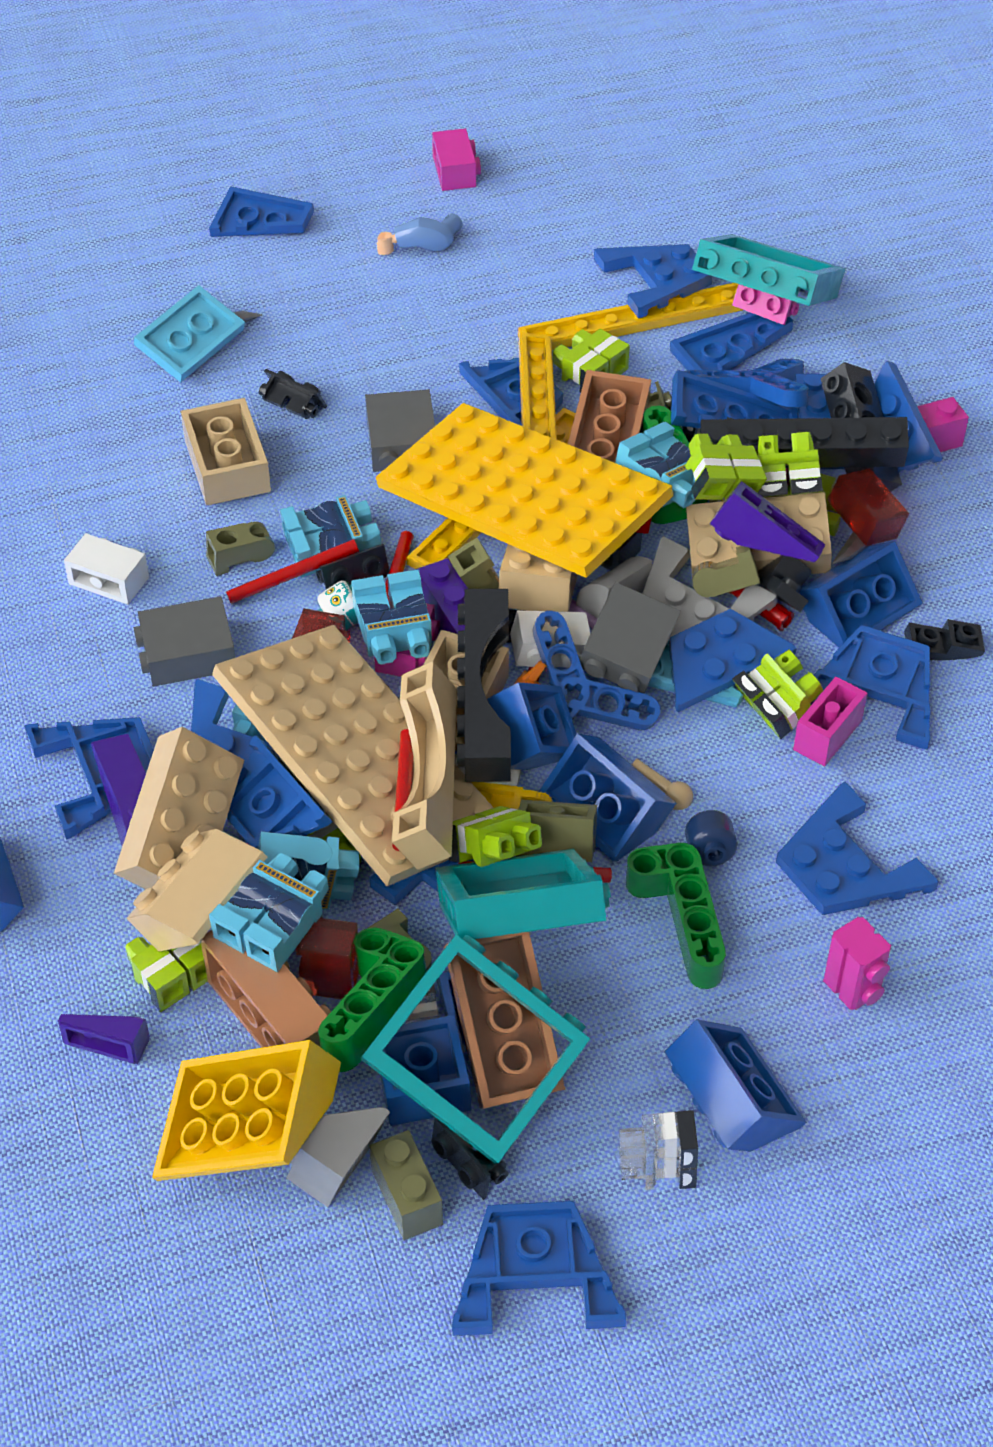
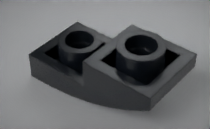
[904,619,985,660]

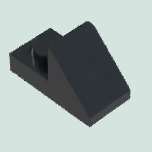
[758,555,812,612]

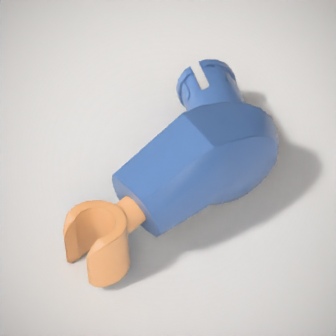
[377,213,463,255]

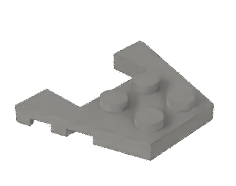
[643,536,778,639]

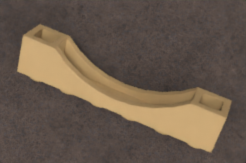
[392,661,457,870]

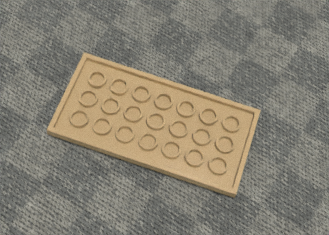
[212,625,493,886]

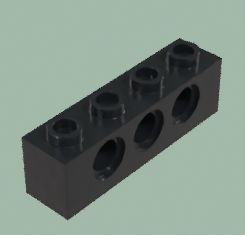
[820,362,902,500]

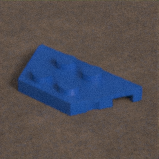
[459,358,563,426]
[874,361,943,472]
[669,608,797,712]
[227,735,333,849]

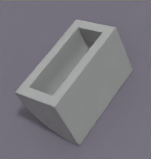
[576,556,653,619]

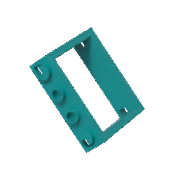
[692,234,846,306]
[435,849,611,939]
[360,934,591,1163]

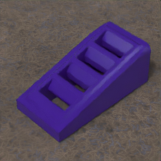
[57,1014,150,1064]

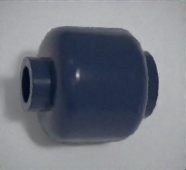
[685,810,738,866]

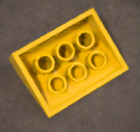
[152,1040,341,1181]

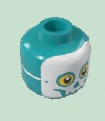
[315,581,359,633]

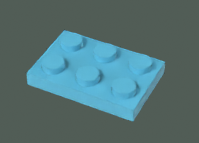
[134,285,245,382]

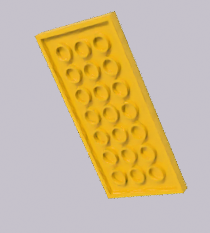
[376,403,673,578]

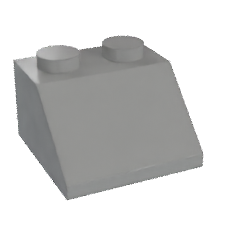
[286,1107,390,1207]

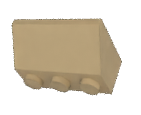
[126,829,268,952]

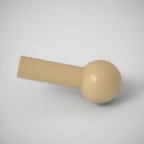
[632,759,693,810]

